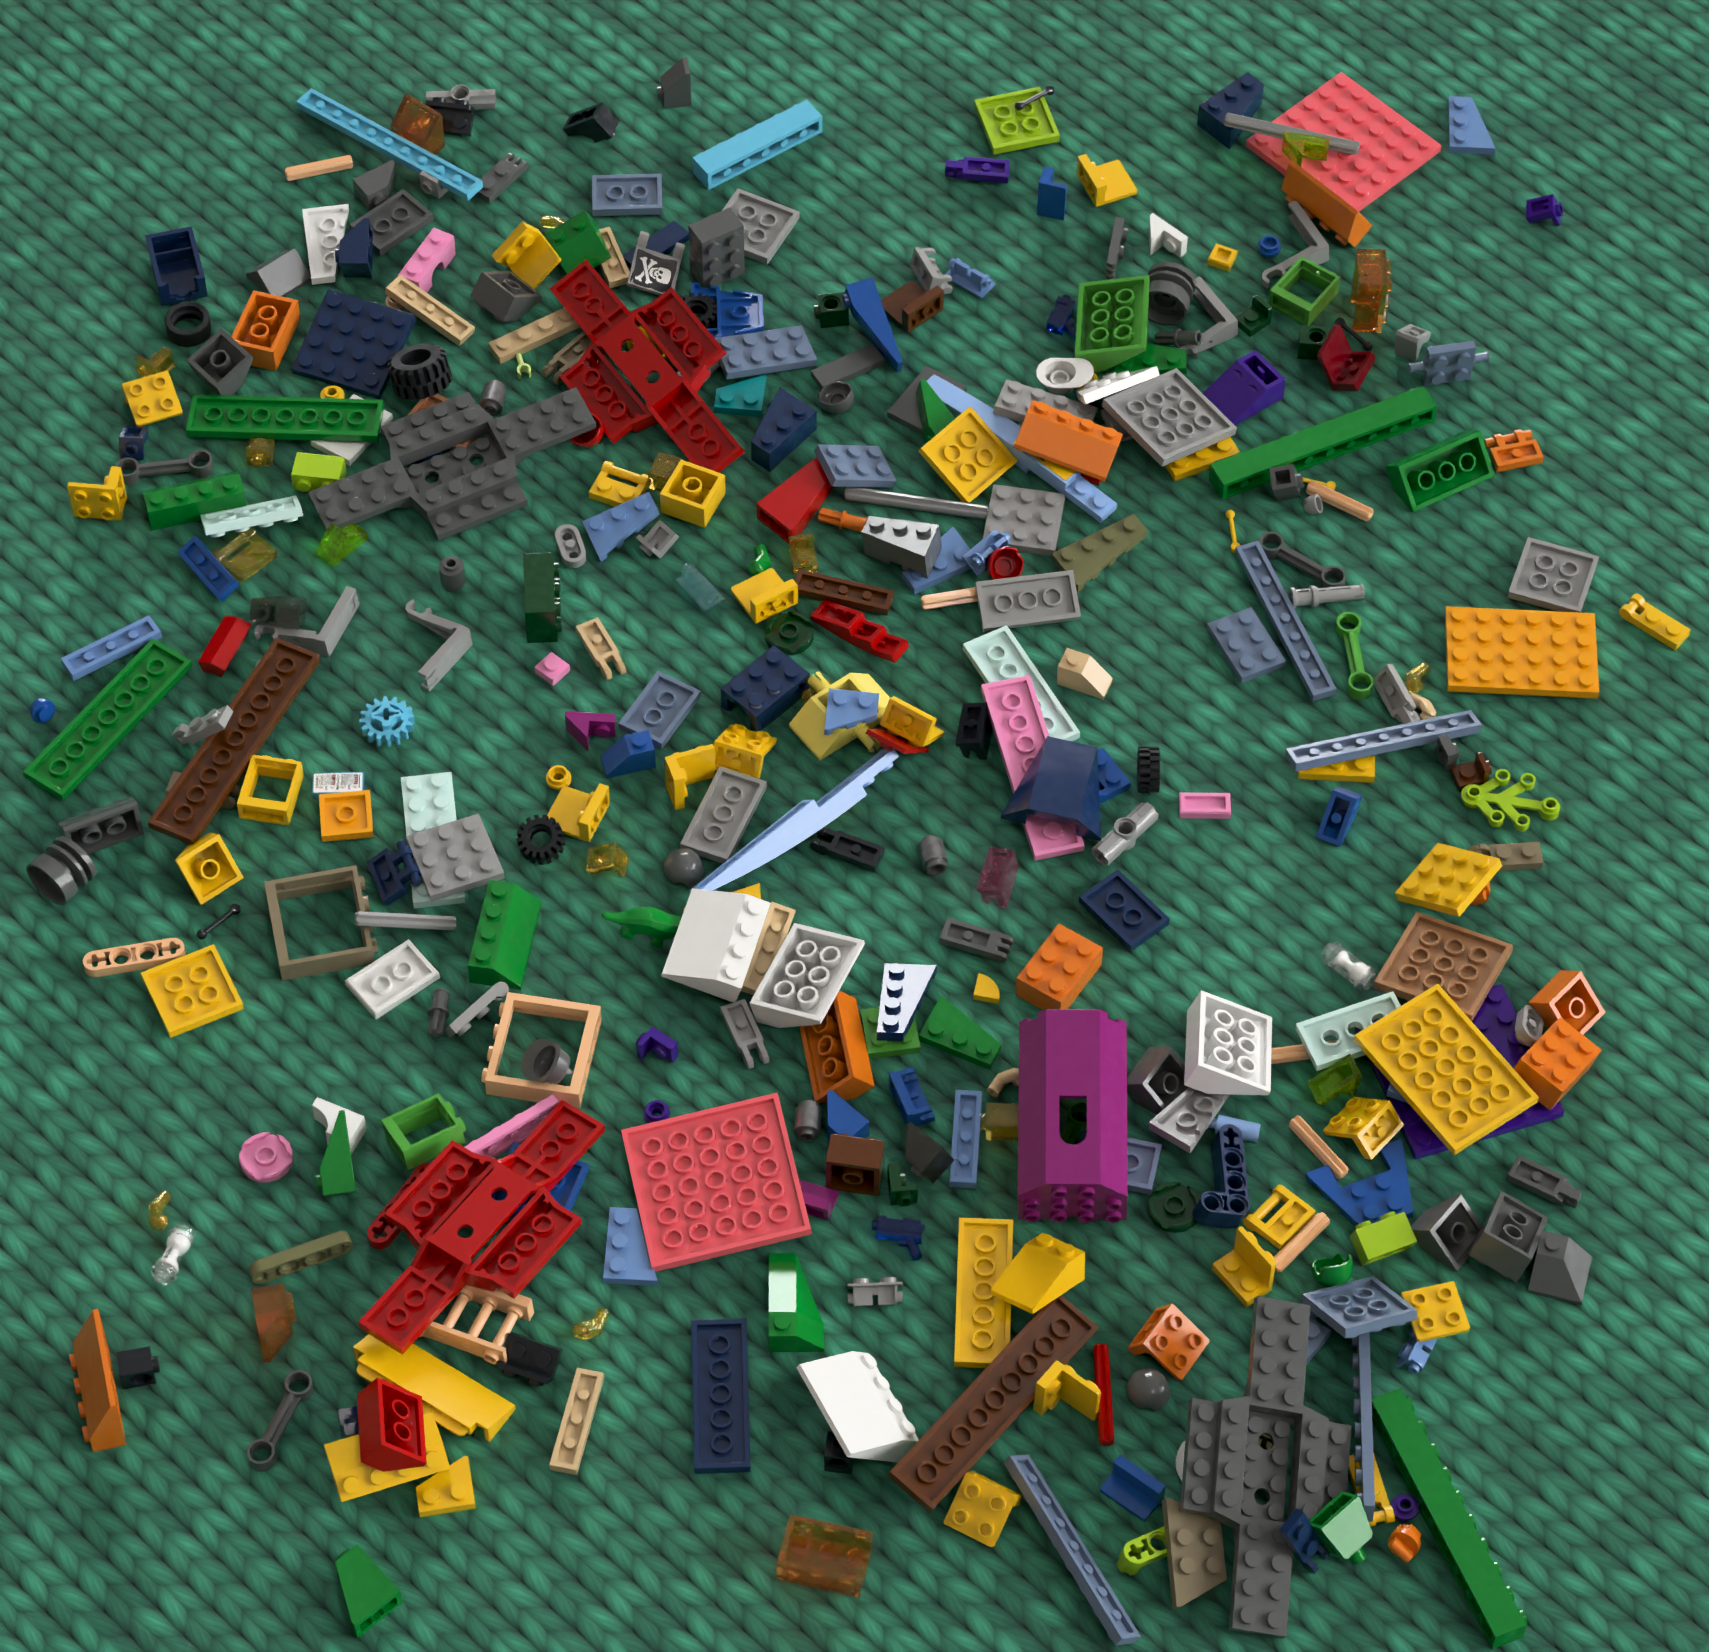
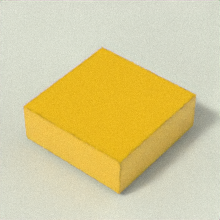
[1207,244,1238,272]

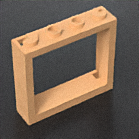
[481,992,602,1109]

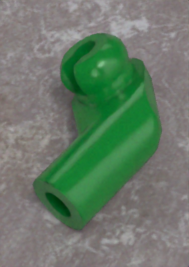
[747,544,771,576]

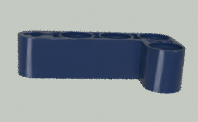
[1192,1124,1250,1228]

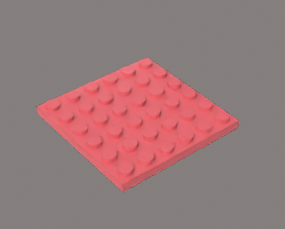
[1246,72,1442,211]
[621,1092,812,1272]

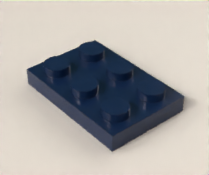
[1079,869,1170,952]

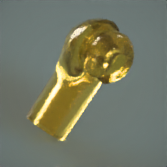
[541,215,565,228]
[1405,662,1430,693]
[149,1190,171,1230]
[573,1308,610,1339]

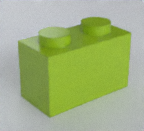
[291,452,347,492]
[1350,1211,1417,1266]

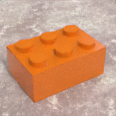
[231,290,301,371]
[1015,924,1103,1010]
[1514,1017,1602,1111]

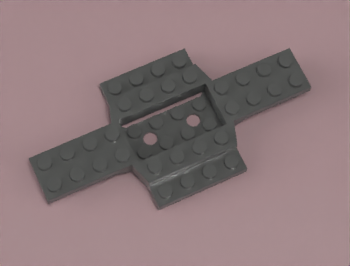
[308,387,596,541]
[1180,1296,1351,1639]

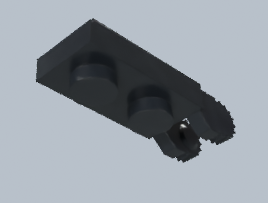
[809,827,885,873]

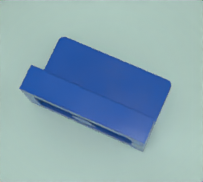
[1037,166,1067,220]
[1100,1455,1166,1522]

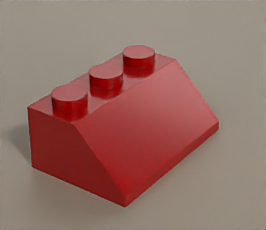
[357,1377,427,1472]

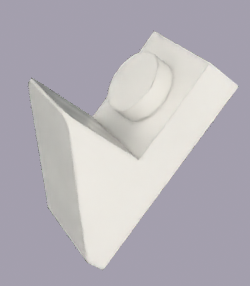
[1148,213,1188,258]

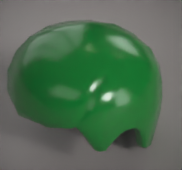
[1311,1253,1353,1287]

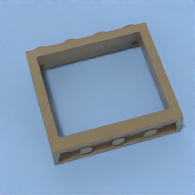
[264,865,378,981]

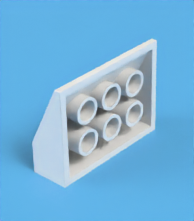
[661,888,771,1002]
[750,923,865,1028]
[1184,990,1272,1095]
[796,1351,919,1462]

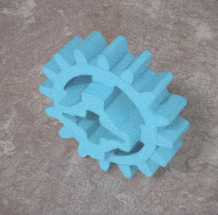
[359,696,415,747]

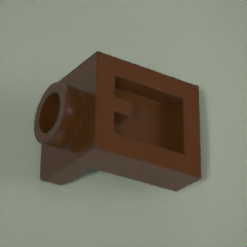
[1450,752,1492,792]

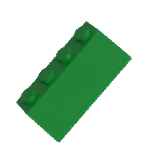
[1385,430,1495,512]
[142,471,247,531]
[468,880,542,990]

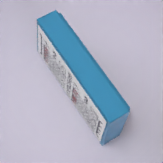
[312,772,365,799]

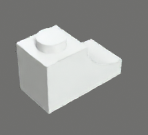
[312,1097,366,1155]

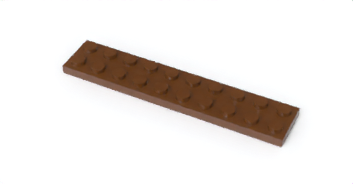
[148,638,321,845]
[887,1295,1099,1514]

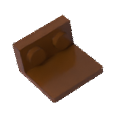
[881,280,944,333]

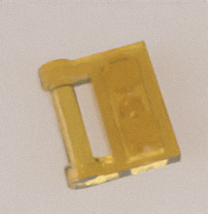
[212,527,278,584]

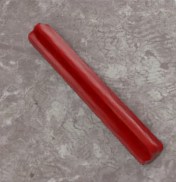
[1093,1344,1115,1446]

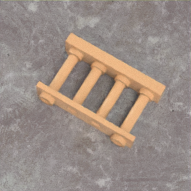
[419,1285,534,1364]

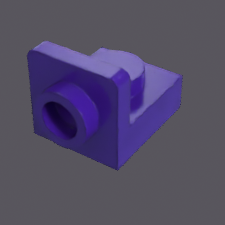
[1526,194,1564,226]
[636,1026,679,1063]

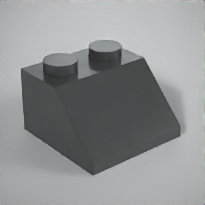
[470,270,542,323]
[186,328,254,396]
[1127,1046,1189,1115]

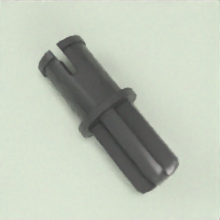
[1155,329,1202,347]
[428,988,450,1038]

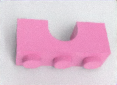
[398,228,456,293]

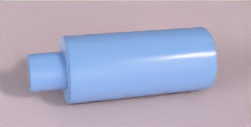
[1208,1115,1261,1143]

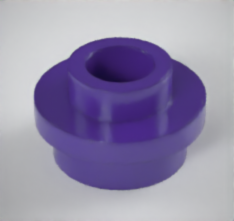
[643,1100,670,1123]
[1391,1494,1419,1522]

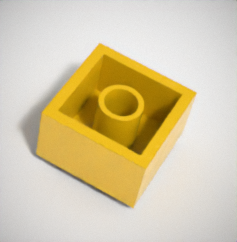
[660,459,726,528]

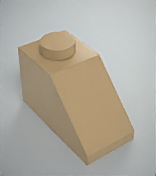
[1057,648,1113,700]

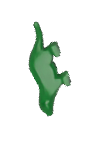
[601,906,682,948]

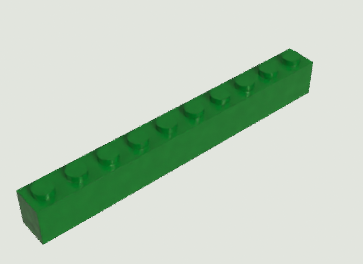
[1209,386,1437,500]
[1372,1388,1527,1649]

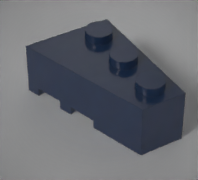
[1197,72,1264,150]
[751,387,817,472]

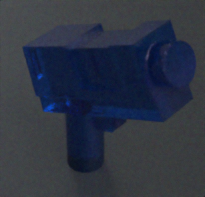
[1046,295,1076,340]
[872,1215,925,1261]

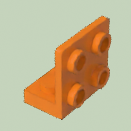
[1127,1303,1209,1381]

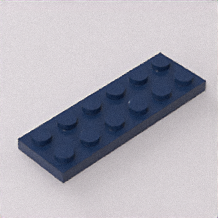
[691,1318,751,1474]

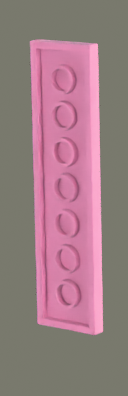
[981,675,1085,861]

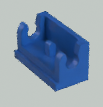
[889,1068,935,1129]

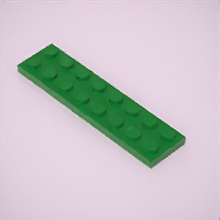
[186,395,384,442]
[23,638,192,801]

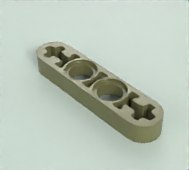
[248,1231,353,1284]

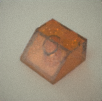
[391,94,445,155]
[251,1283,297,1363]

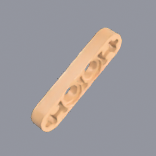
[83,938,186,977]

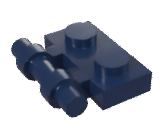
[367,840,422,905]

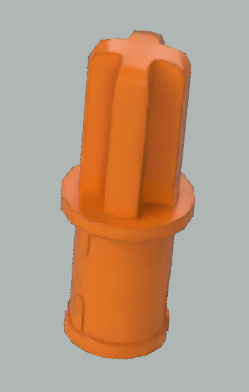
[818,508,867,533]

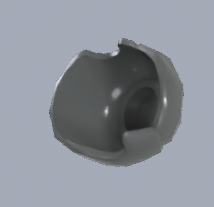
[818,381,854,415]
[663,848,705,887]
[1126,1368,1171,1411]

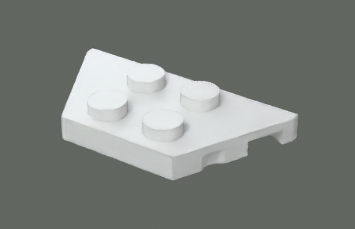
[1075,366,1160,404]

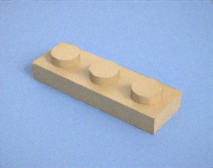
[599,227,630,288]

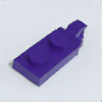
[945,156,1010,184]

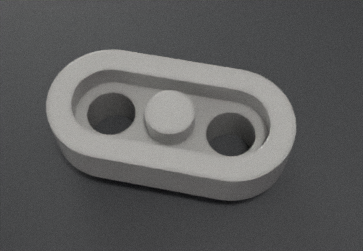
[555,524,586,568]
[1515,1005,1544,1047]

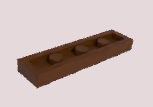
[795,569,894,616]

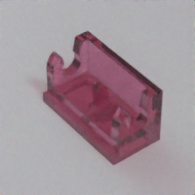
[977,847,1019,908]

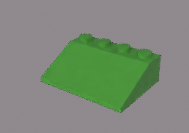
[1075,275,1150,372]

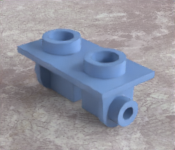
[945,258,996,299]
[962,529,1011,576]
[1396,1326,1438,1374]

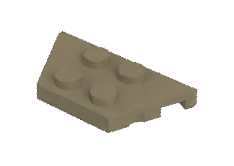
[1162,1498,1227,1609]

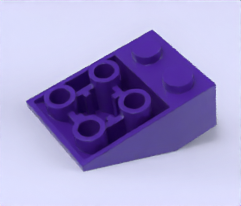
[1202,350,1286,425]

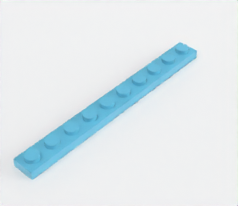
[296,88,483,201]

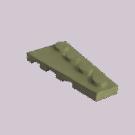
[1051,514,1147,592]

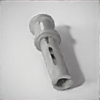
[1288,584,1365,609]

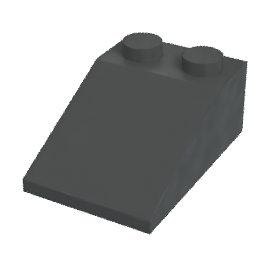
[1469,1191,1548,1282]

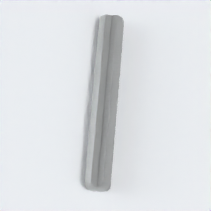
[354,911,456,930]

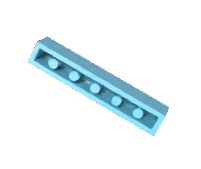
[692,100,823,190]

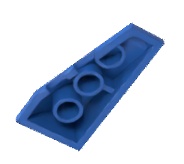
[842,277,903,372]

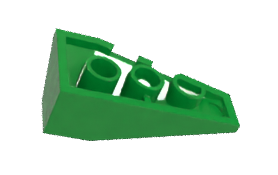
[769,1253,824,1352]

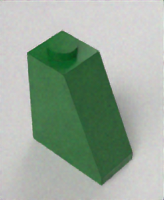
[335,1544,402,1638]

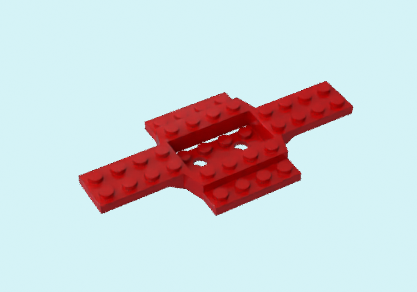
[550,259,745,473]
[358,1100,605,1355]

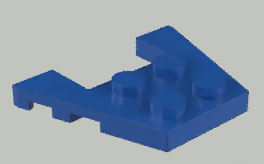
[691,282,764,338]
[1305,1139,1413,1227]

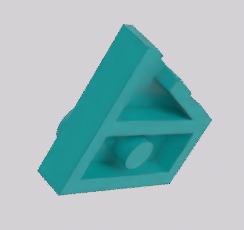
[714,375,766,417]

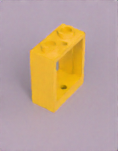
[237,755,304,826]

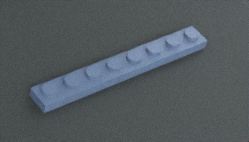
[1235,541,1336,702]
[1285,710,1482,772]
[1351,1332,1375,1522]
[1004,1454,1141,1646]

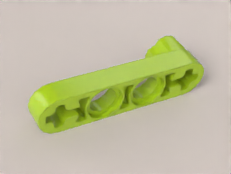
[1116,1515,1219,1576]

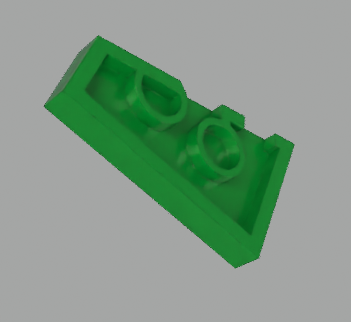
[1114,343,1187,375]
[918,996,1001,1070]

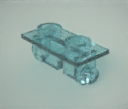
[676,564,725,612]

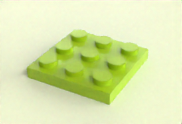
[974,87,1060,155]

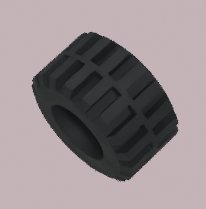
[387,344,452,400]

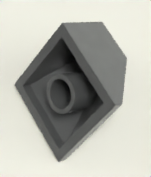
[1411,1194,1482,1271]
[1527,1230,1592,1305]

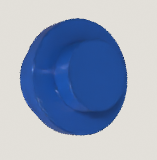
[1257,235,1281,257]
[30,698,55,723]

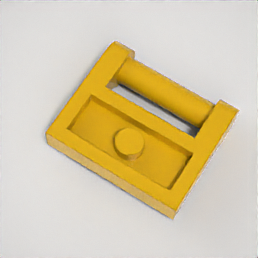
[589,461,651,507]
[1243,1184,1316,1250]

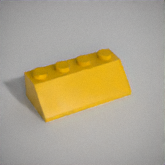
[324,1411,450,1502]

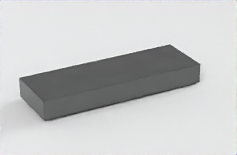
[811,343,885,390]

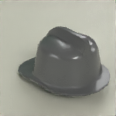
[521,1039,573,1084]

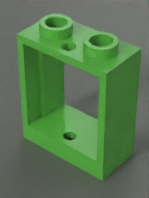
[1269,256,1341,326]
[381,1093,466,1170]

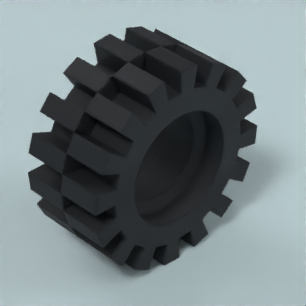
[683,293,717,329]
[1137,747,1160,793]
[516,814,565,865]

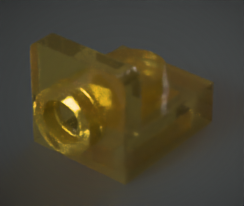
[135,346,175,378]
[245,438,275,466]
[789,534,818,575]
[586,842,629,877]

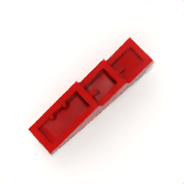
[810,600,909,663]

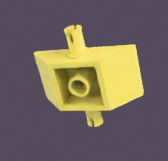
[789,672,890,761]

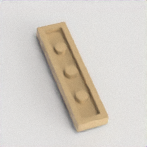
[385,274,475,346]
[488,308,580,364]
[741,902,796,995]
[549,1368,604,1475]

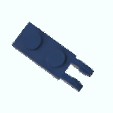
[1279,1509,1330,1574]

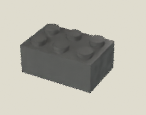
[688,207,745,288]

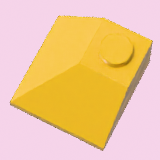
[175,832,244,905]

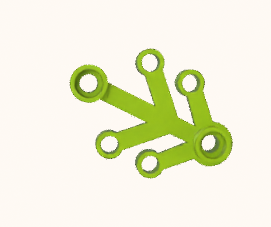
[1461,769,1560,832]

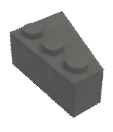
[862,516,942,579]

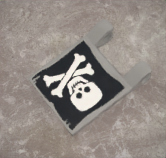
[627,231,685,296]

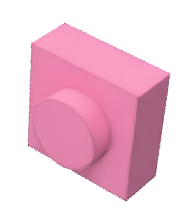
[534,652,570,686]

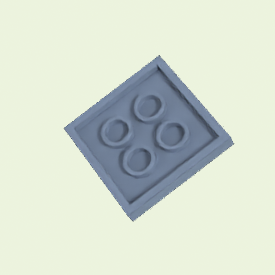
[1302,1276,1417,1338]

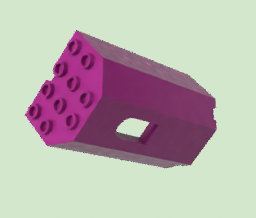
[1018,1009,1128,1223]

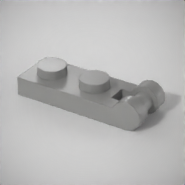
[444,982,509,1038]

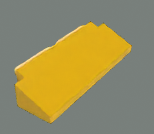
[353,1334,516,1442]

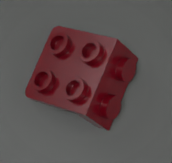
[1317,325,1376,391]

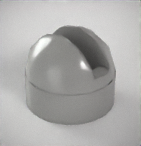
[1303,494,1323,515]

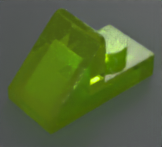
[1282,131,1330,167]
[316,523,368,567]
[1307,1054,1362,1106]

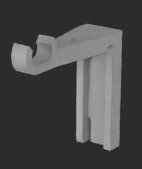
[1262,200,1329,289]
[1178,276,1238,359]
[254,586,360,657]
[406,599,473,692]

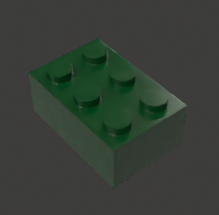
[523,553,562,643]

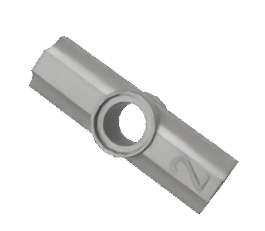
[426,85,496,110]
[1091,802,1158,866]

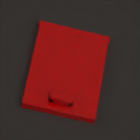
[865,728,929,754]

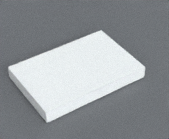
[310,394,393,466]
[345,939,440,1019]

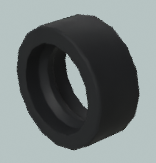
[165,302,211,347]

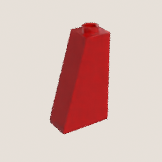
[756,457,834,545]

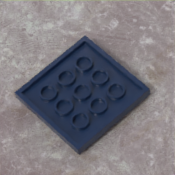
[291,289,416,399]

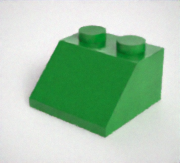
[545,210,612,274]

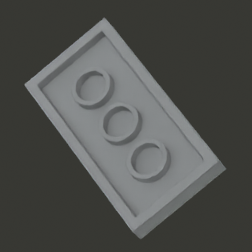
[993,379,1098,423]
[975,570,1081,632]
[680,766,767,864]

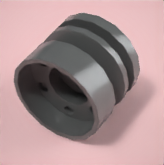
[1148,262,1196,325]
[26,836,97,905]

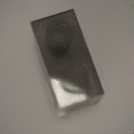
[250,596,306,629]

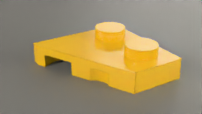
[416,1456,476,1517]

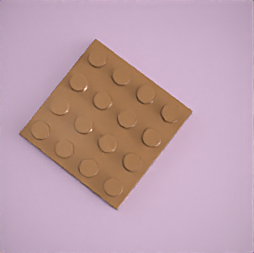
[1374,912,1513,1021]

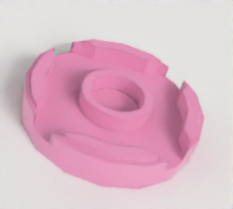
[239,1132,293,1183]

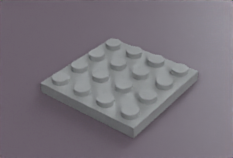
[1102,368,1237,466]

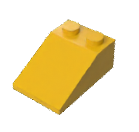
[990,1232,1085,1314]

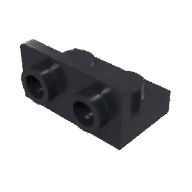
[425,97,475,136]
[495,1332,563,1386]

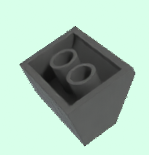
[58,797,144,855]

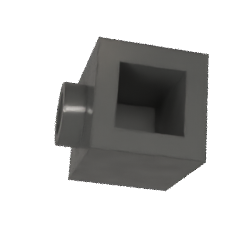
[1269,464,1304,501]

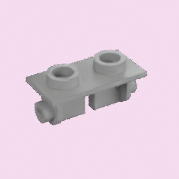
[847,1277,903,1307]

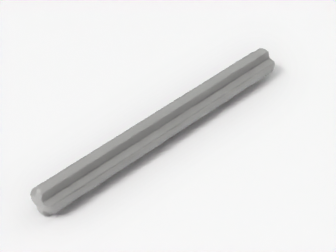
[1224,113,1360,155]
[844,487,988,520]

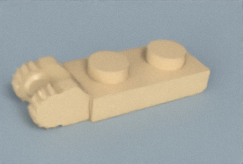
[575,617,626,681]

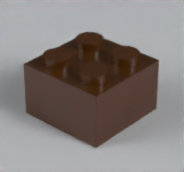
[826,1134,885,1196]

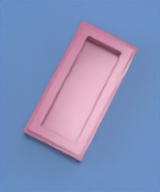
[1179,793,1231,819]

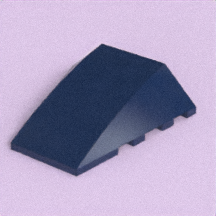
[1001,736,1101,841]

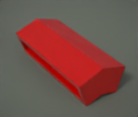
[198,616,252,678]

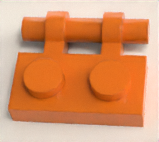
[1484,429,1544,472]

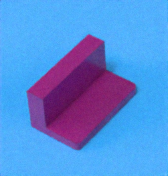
[799,1180,839,1221]

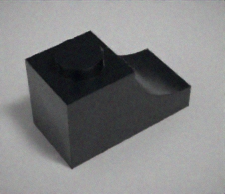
[563,102,620,143]

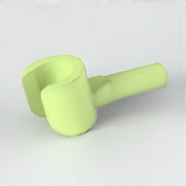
[515,353,531,380]

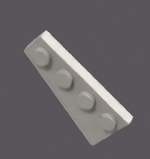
[1149,1087,1230,1153]

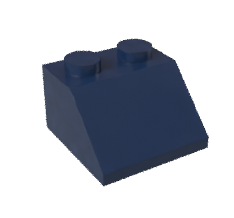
[335,218,373,278]

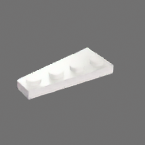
[302,204,349,285]

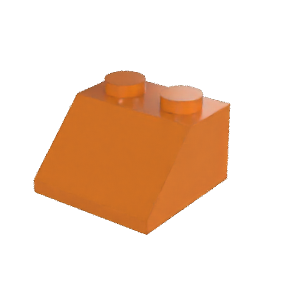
[1528,970,1606,1035]

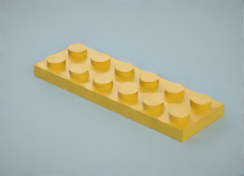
[954,1218,1013,1368]

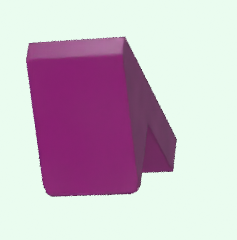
[565,711,617,751]

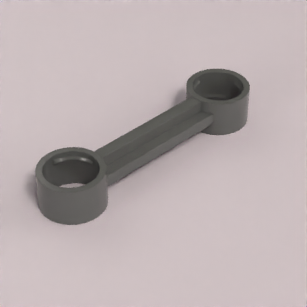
[115,450,214,486]
[1259,532,1346,588]
[247,1370,314,1472]

